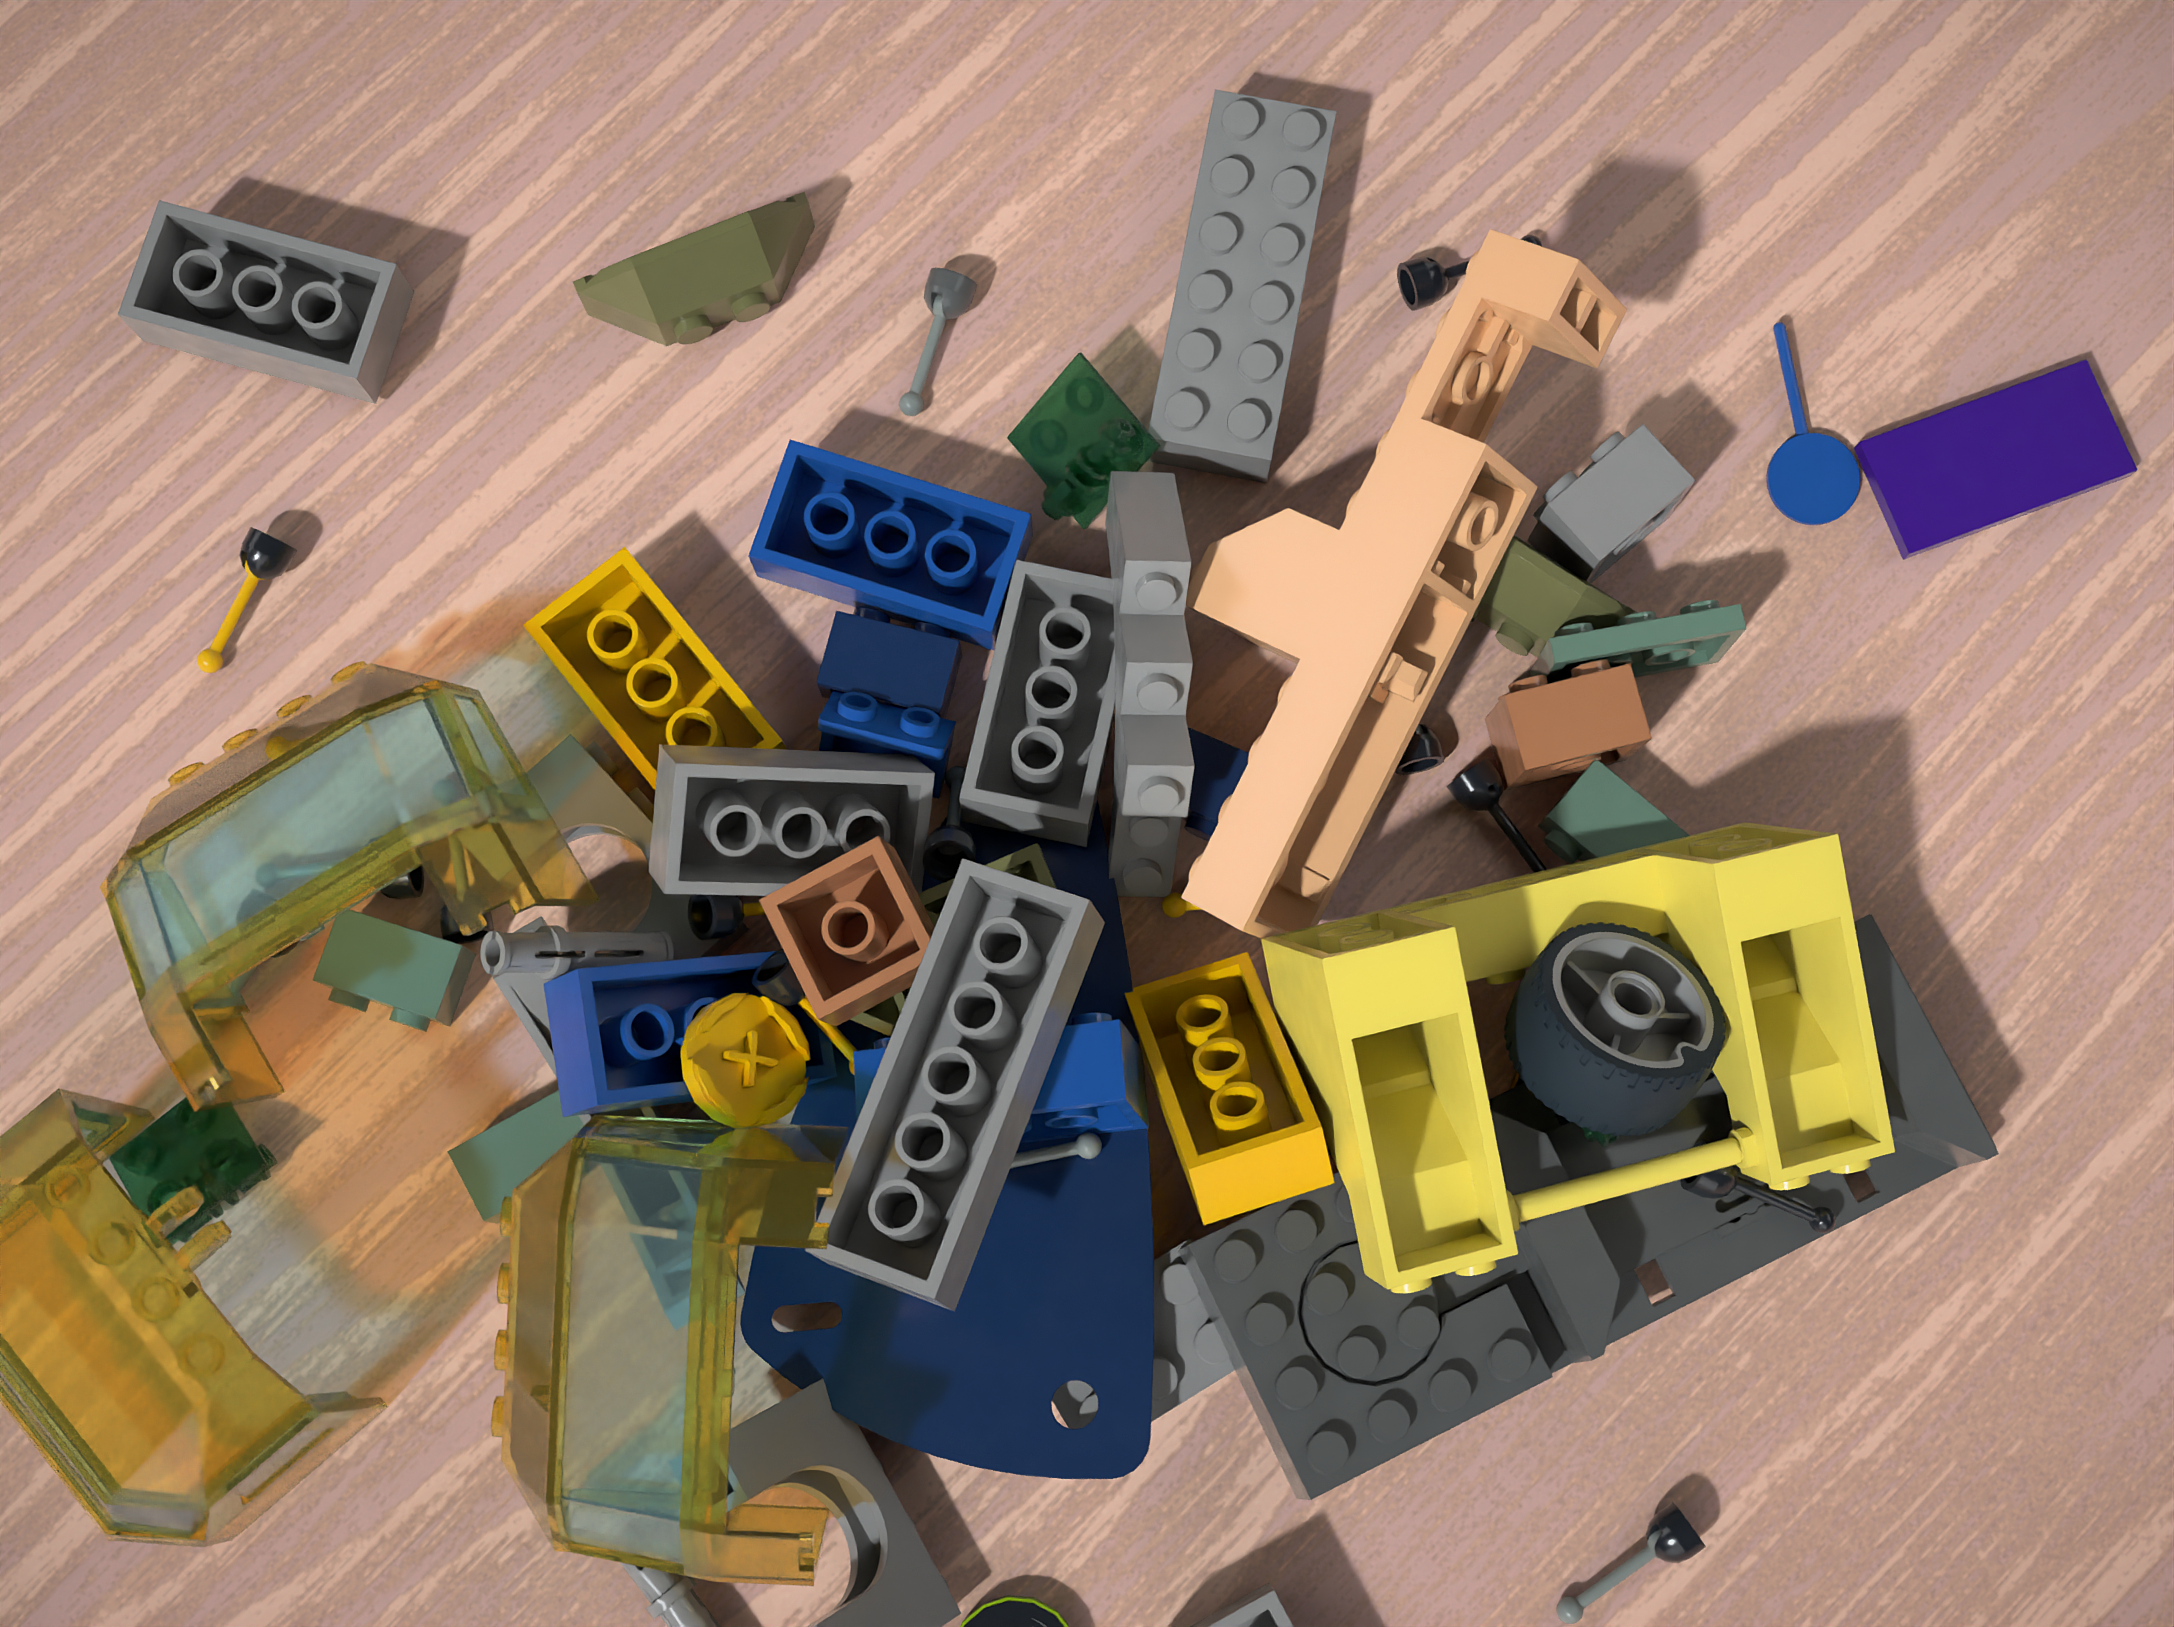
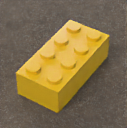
[523,547,787,790]
[1124,952,1335,1225]

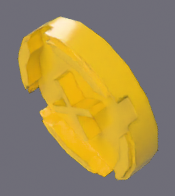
[680,993,810,1129]

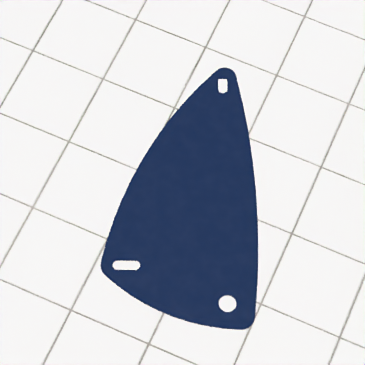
[740,800,1154,1479]

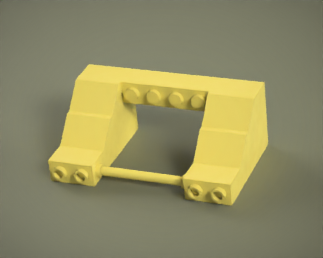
[1261,822,1895,1293]

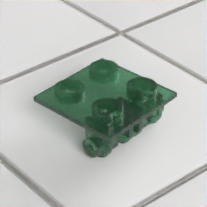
[1007,353,1160,529]
[108,1076,277,1249]

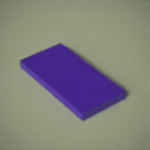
[1854,359,2137,560]

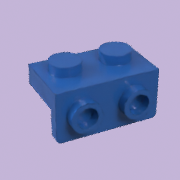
[817,691,956,799]

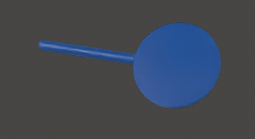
[1766,322,1860,525]

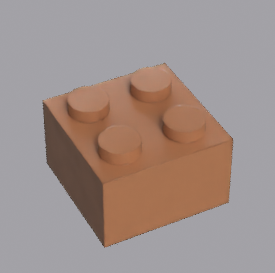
[1485,659,1652,791]
[759,836,935,1026]

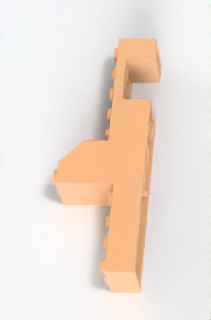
[1181,229,1627,938]

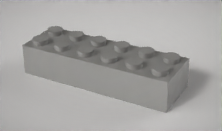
[1145,89,1337,483]
[805,859,1105,1312]

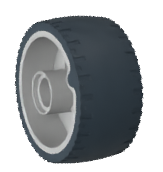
[1504,922,1726,1136]

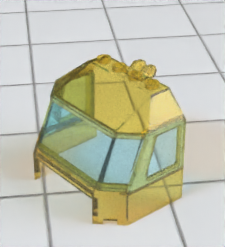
[99,661,600,1112]
[0,1088,388,1547]
[491,1115,848,1586]

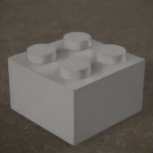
[1527,424,1695,583]

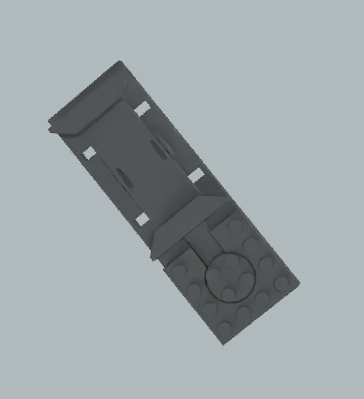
[1178,914,1999,1500]

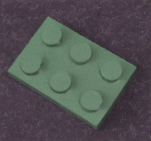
[1530,600,1747,684]

